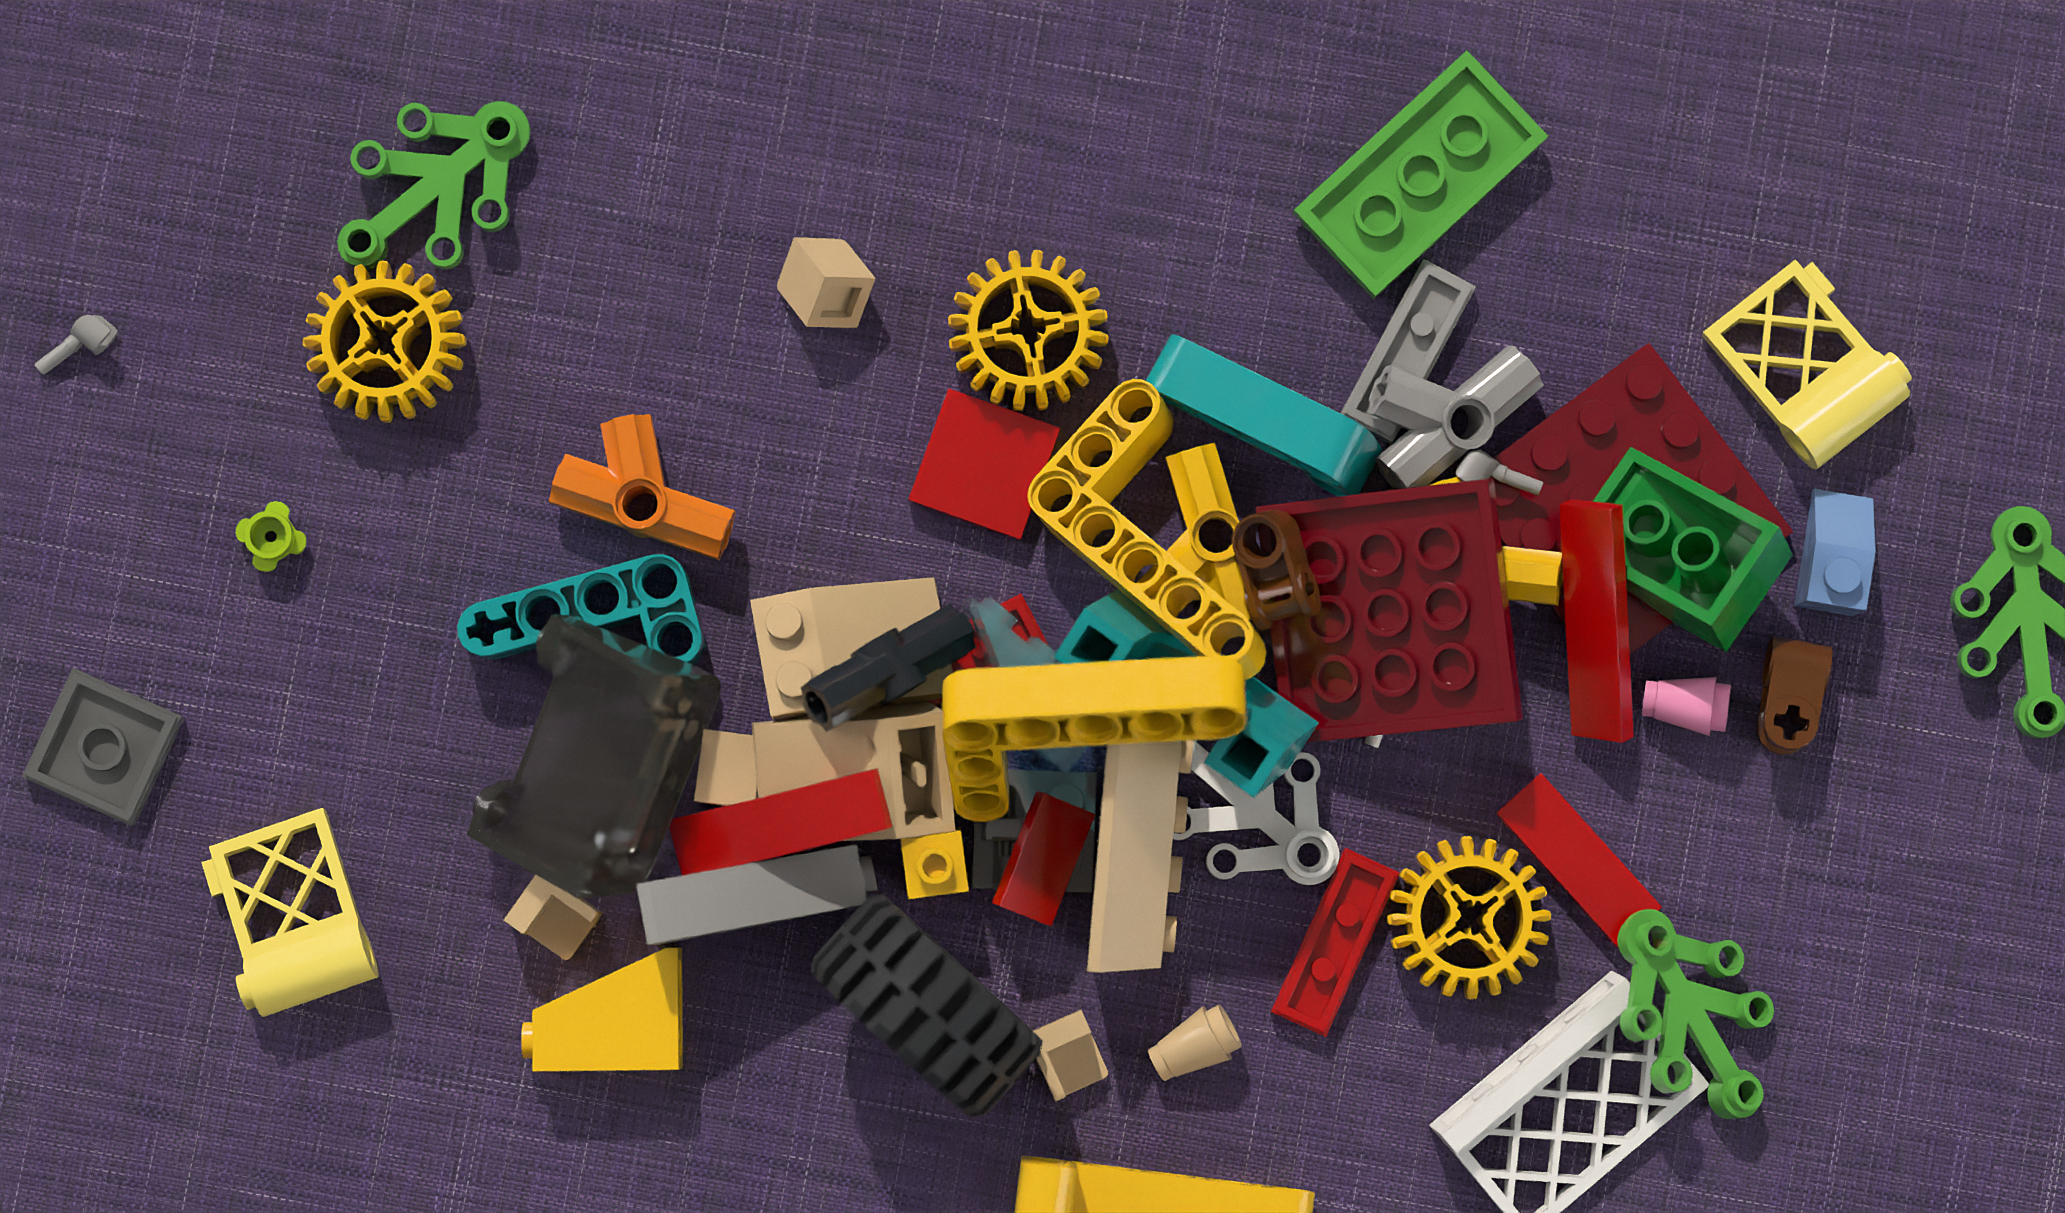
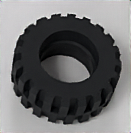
[811,894,1043,1119]

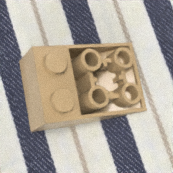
[752,701,955,841]

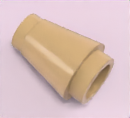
[1148,1004,1242,1081]

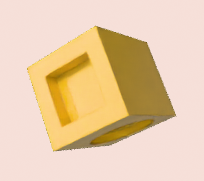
[901,826,969,899]

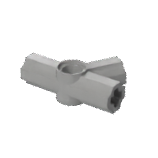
[1368,345,1544,490]

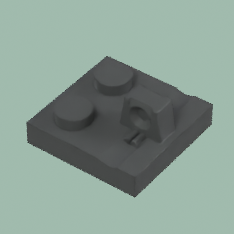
[972,769,1097,893]

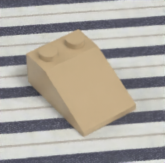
[750,577,953,720]

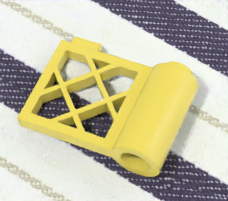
[1702,259,1912,470]
[201,808,379,1017]

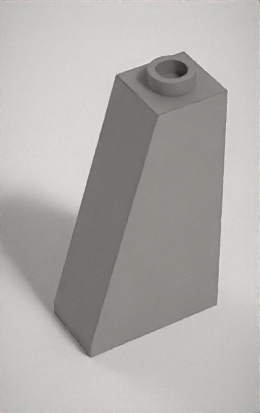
[637,845,878,945]

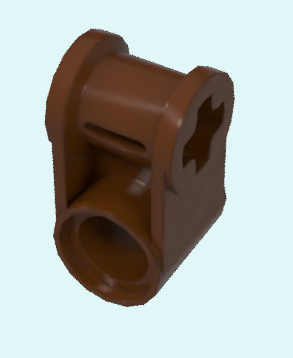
[1232,509,1321,631]
[1756,636,1833,755]

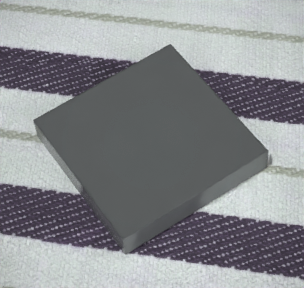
[22,668,185,826]

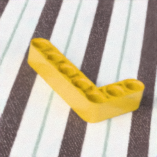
[1028,379,1266,680]
[942,656,1246,822]
[1014,1156,1315,1213]

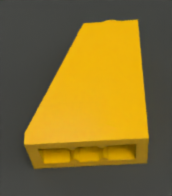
[522,948,683,1071]

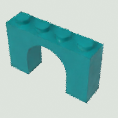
[1054,589,1319,798]

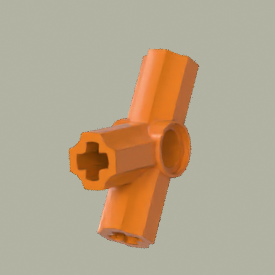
[549,414,736,561]

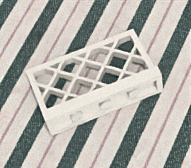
[1429,970,1709,1213]

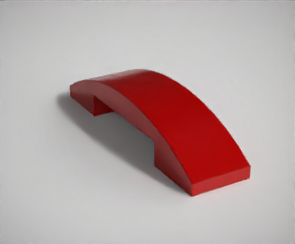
[667,768,893,876]

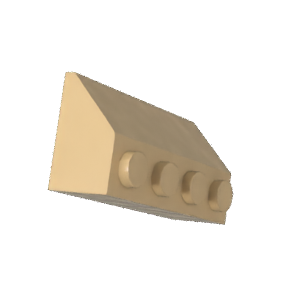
[1087,740,1193,972]

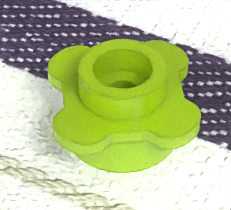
[235,501,307,572]

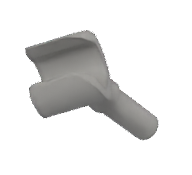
[35,315,118,375]
[1456,450,1543,496]

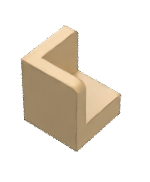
[777,237,876,328]
[694,729,758,806]
[504,871,603,960]
[1033,1010,1108,1102]

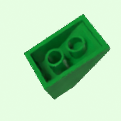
[1593,447,1793,652]

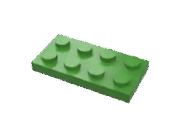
[1292,50,1548,300]

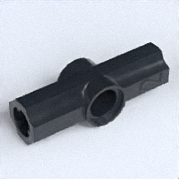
[800,604,976,732]

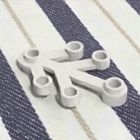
[1173,740,1339,885]

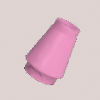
[1642,677,1731,736]

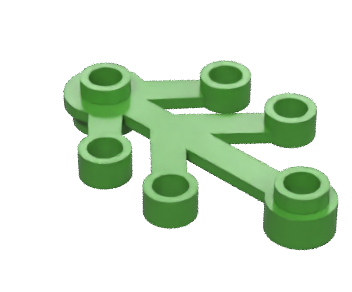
[337,101,530,270]
[1950,506,2065,739]
[1618,909,1774,1119]

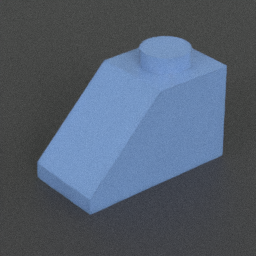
[1794,489,1876,616]

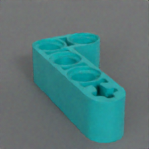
[1145,334,1383,497]
[457,554,706,670]

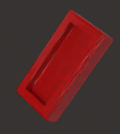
[992,790,1095,927]

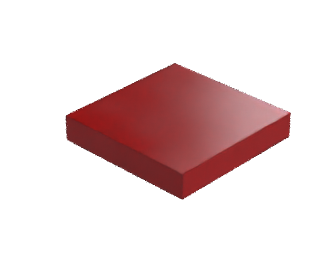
[908,388,1060,541]

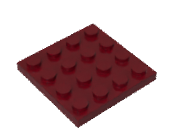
[1463,342,1794,654]
[1255,478,1523,743]

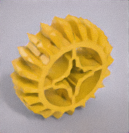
[948,250,1108,411]
[303,261,467,423]
[1387,836,1551,999]

